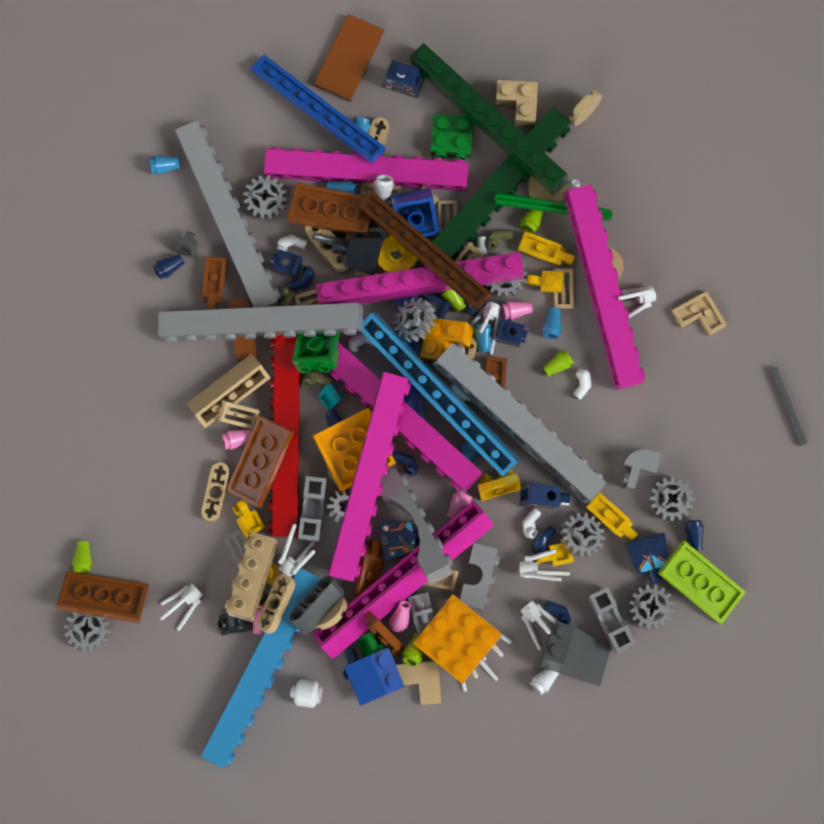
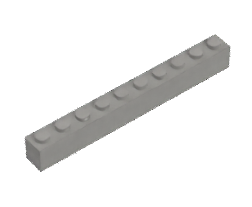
[175,120,281,308]
[158,303,363,343]
[432,343,606,504]

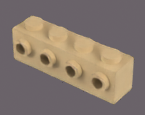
[186,354,270,428]
[225,532,278,622]

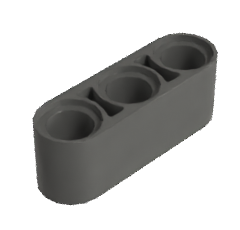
[289,575,344,634]

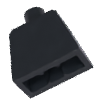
[332,232,383,275]

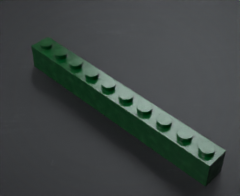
[409,43,568,196]
[432,107,571,260]

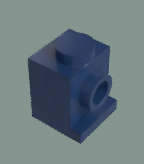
[270,249,303,279]
[421,294,451,319]
[496,318,528,347]

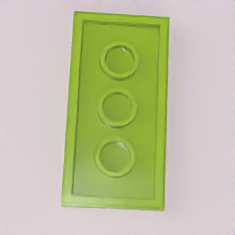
[658,540,746,625]

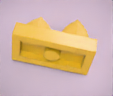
[477,469,521,502]

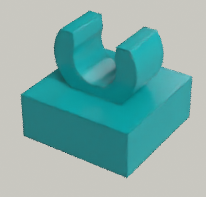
[317,384,345,411]

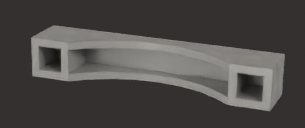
[380,468,453,586]

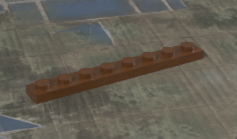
[357,190,491,310]

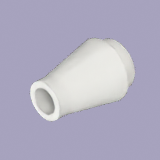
[374,175,394,204]
[530,669,560,695]

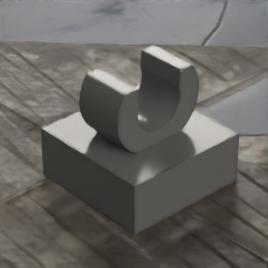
[175,231,198,258]

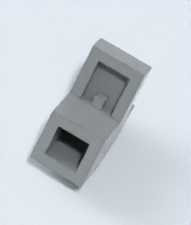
[622,449,662,491]

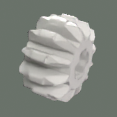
[327,489,349,523]

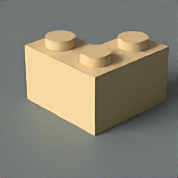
[495,80,538,128]

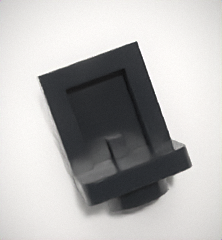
[218,613,253,636]

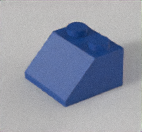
[390,188,439,237]
[344,648,405,706]

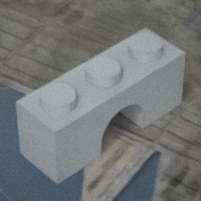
[298,476,328,543]
[460,543,501,611]
[587,587,636,654]

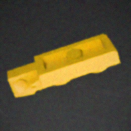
[517,231,575,266]
[585,492,638,541]

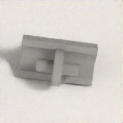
[408,592,435,634]

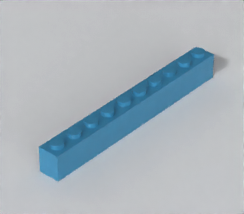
[361,313,520,477]
[201,568,321,768]

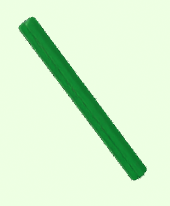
[494,192,613,221]

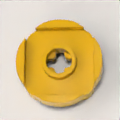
[378,236,417,273]

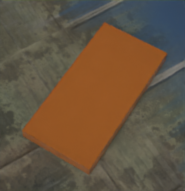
[314,14,384,102]
[287,183,371,234]
[226,415,295,508]
[56,571,149,623]

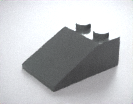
[540,621,611,687]

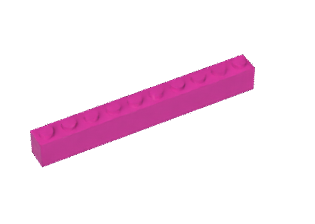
[264,147,468,192]
[563,184,645,391]
[316,252,524,305]
[329,342,482,493]
[328,372,411,582]
[312,501,495,659]

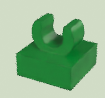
[357,632,384,658]

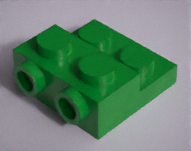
[431,114,473,160]
[292,332,340,374]

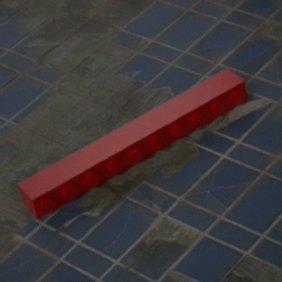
[268,334,300,538]

